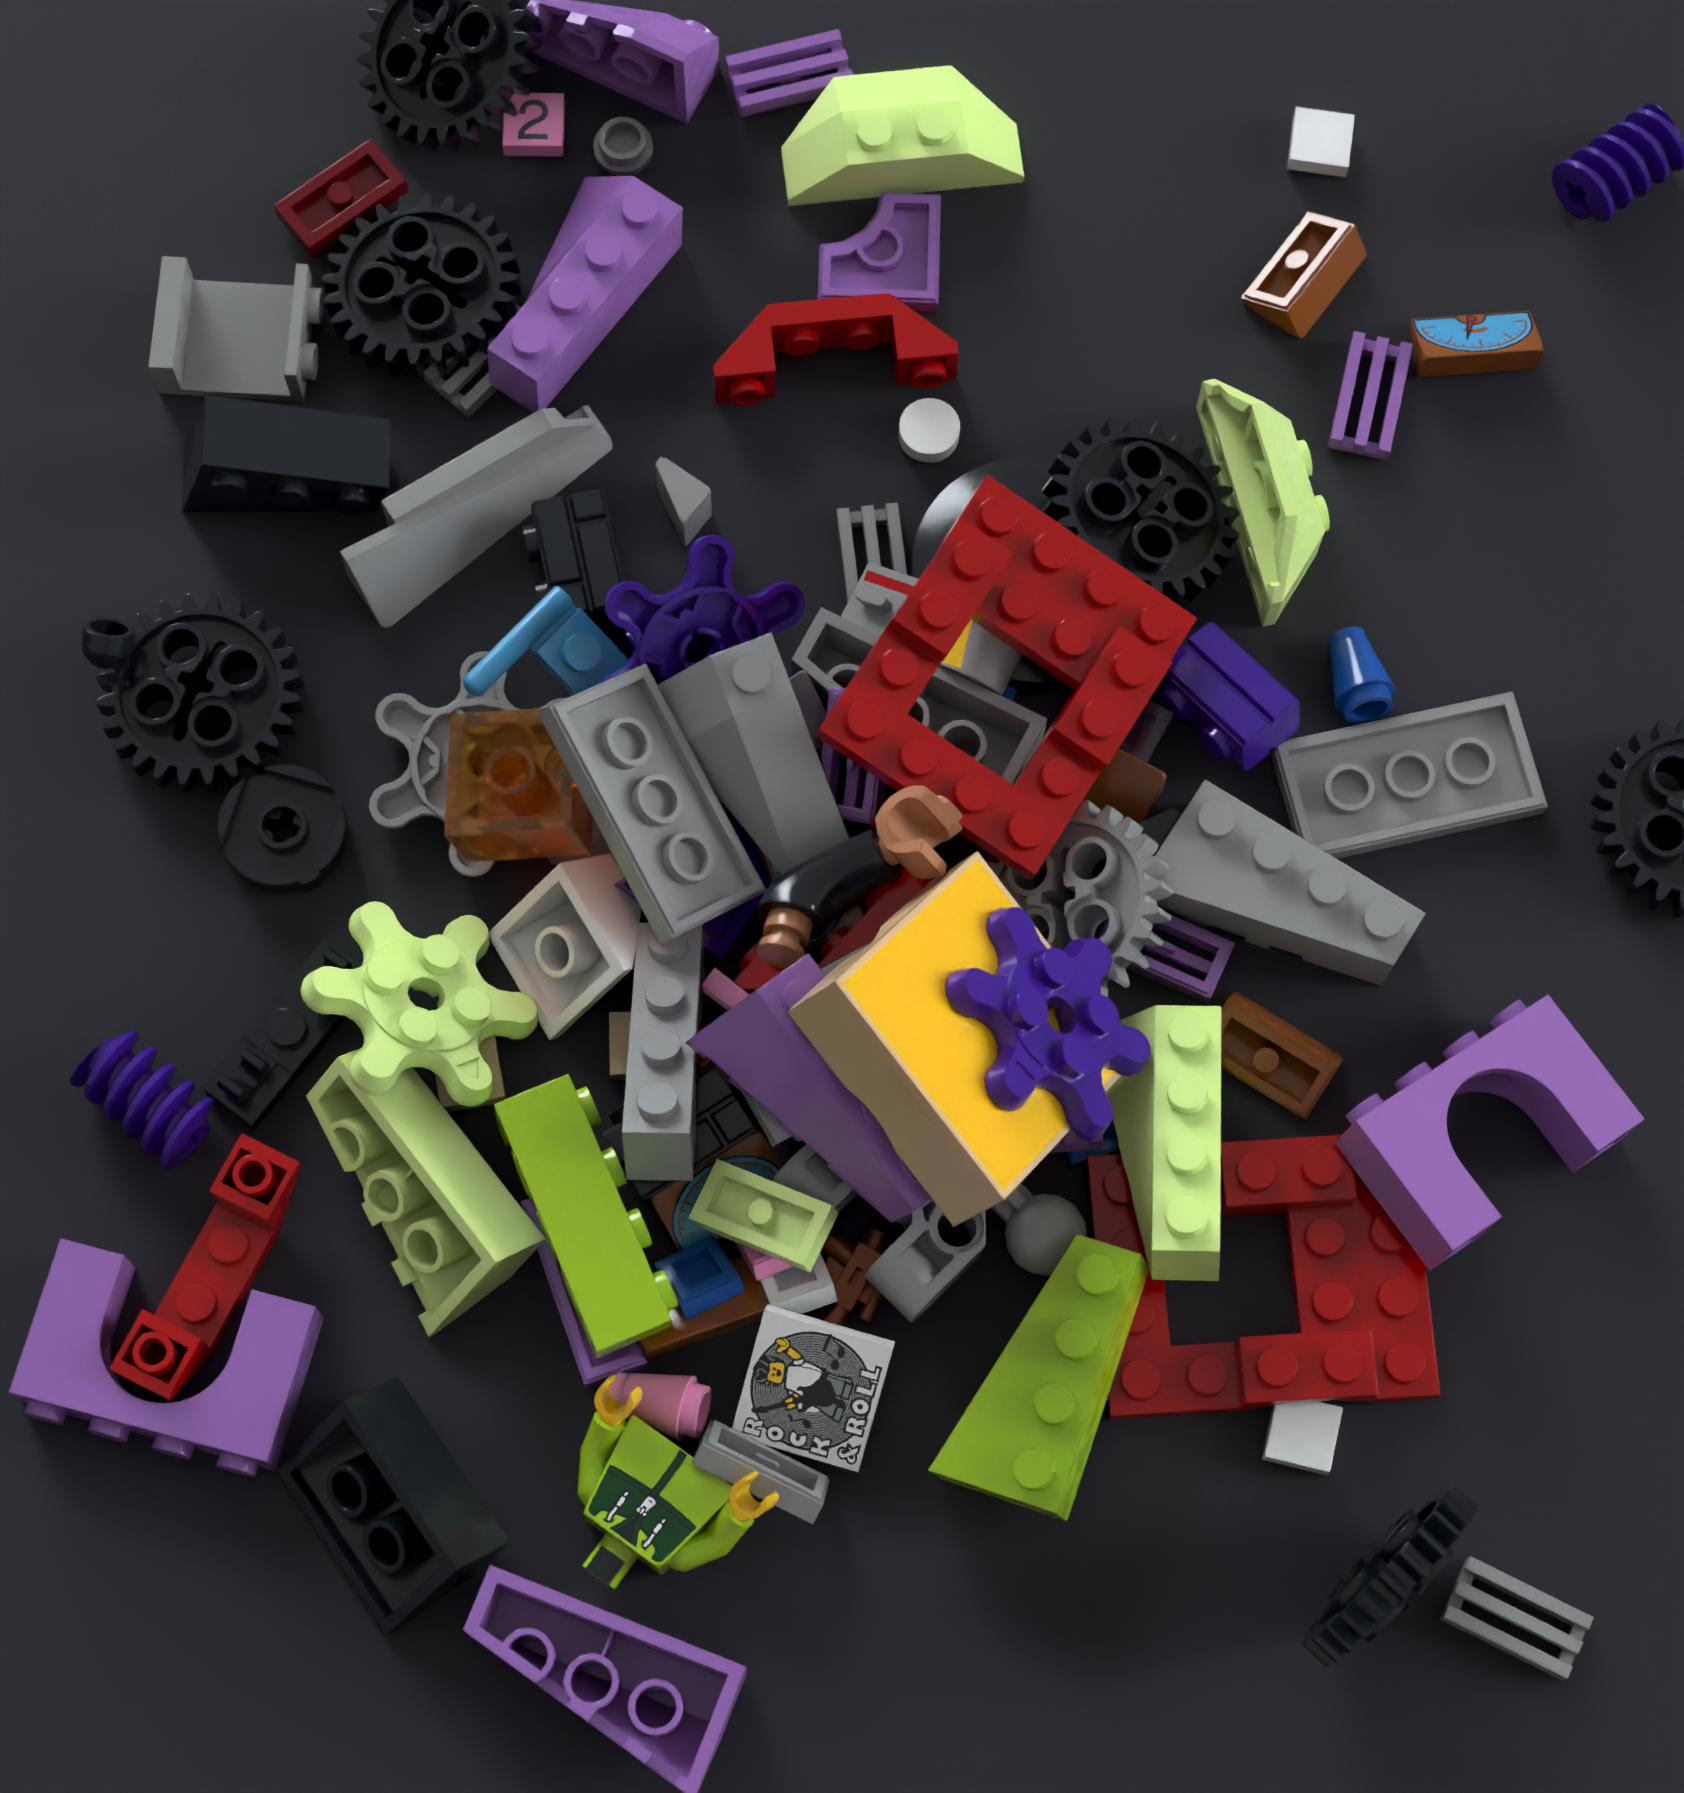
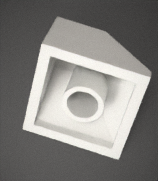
[488,853,642,1040]

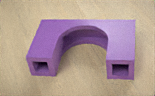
[1335,994,1644,1271]
[9,1238,324,1477]

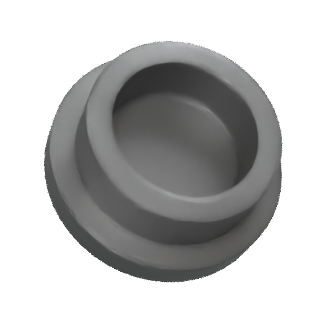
[593,117,653,176]

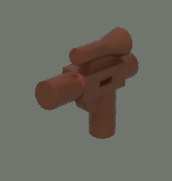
[818,1226,891,1326]

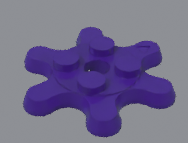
[599,535,806,685]
[945,907,1151,1140]

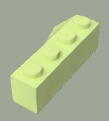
[1106,1005,1221,1281]
[306,1048,545,1337]

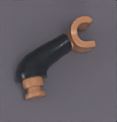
[757,785,963,969]

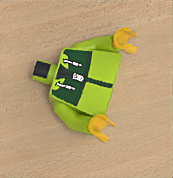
[577,1374,779,1590]

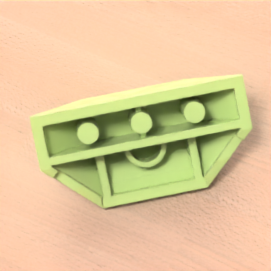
[781,65,1024,206]
[1196,379,1330,627]

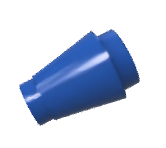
[1328,626,1396,724]

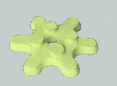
[300,901,538,1107]

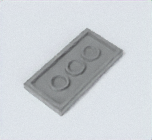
[538,663,766,945]
[1270,691,1548,859]

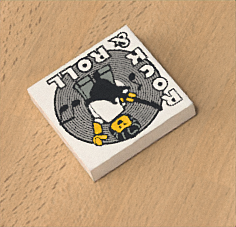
[732,1304,895,1472]

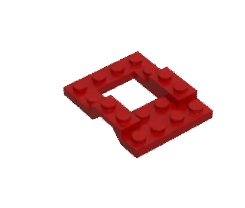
[815,474,1197,880]
[1086,1135,1440,1420]

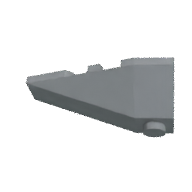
[658,633,849,875]

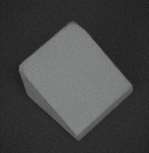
[655,457,712,546]

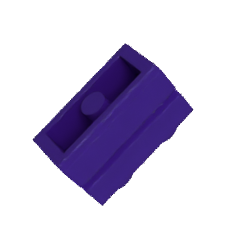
[1157,622,1300,772]

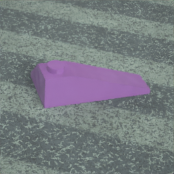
[486,0,720,124]

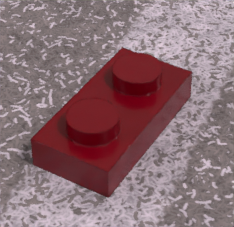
[273,139,409,259]

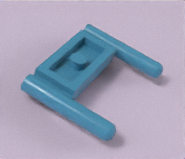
[463,586,629,813]

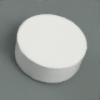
[899,398,960,463]

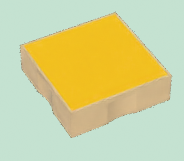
[787,851,1122,1226]

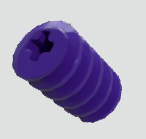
[1552,103,1684,222]
[70,1029,215,1170]

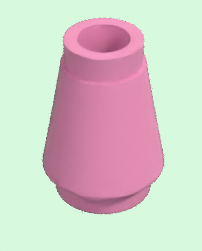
[611,1372,712,1441]

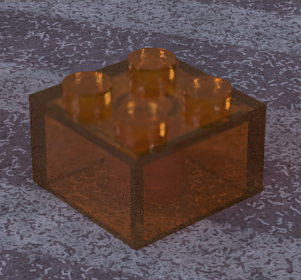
[444,708,593,862]

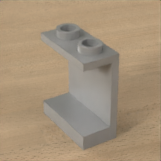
[148,256,324,402]

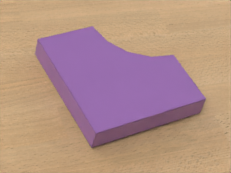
[818,193,941,313]

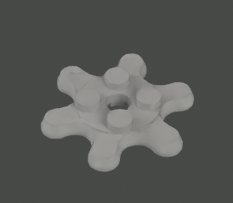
[369,651,582,877]

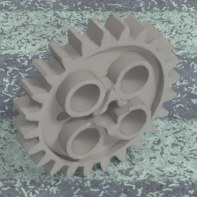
[986,800,1173,997]

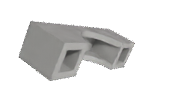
[622,923,705,1181]

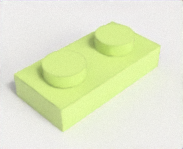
[688,1159,838,1273]

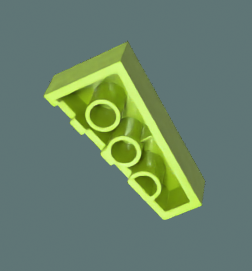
[494,1074,678,1359]
[928,1234,1149,1522]

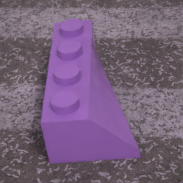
[487,176,683,413]
[685,953,932,1223]
[463,1565,747,1793]

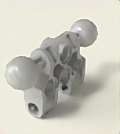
[772,1144,1088,1323]

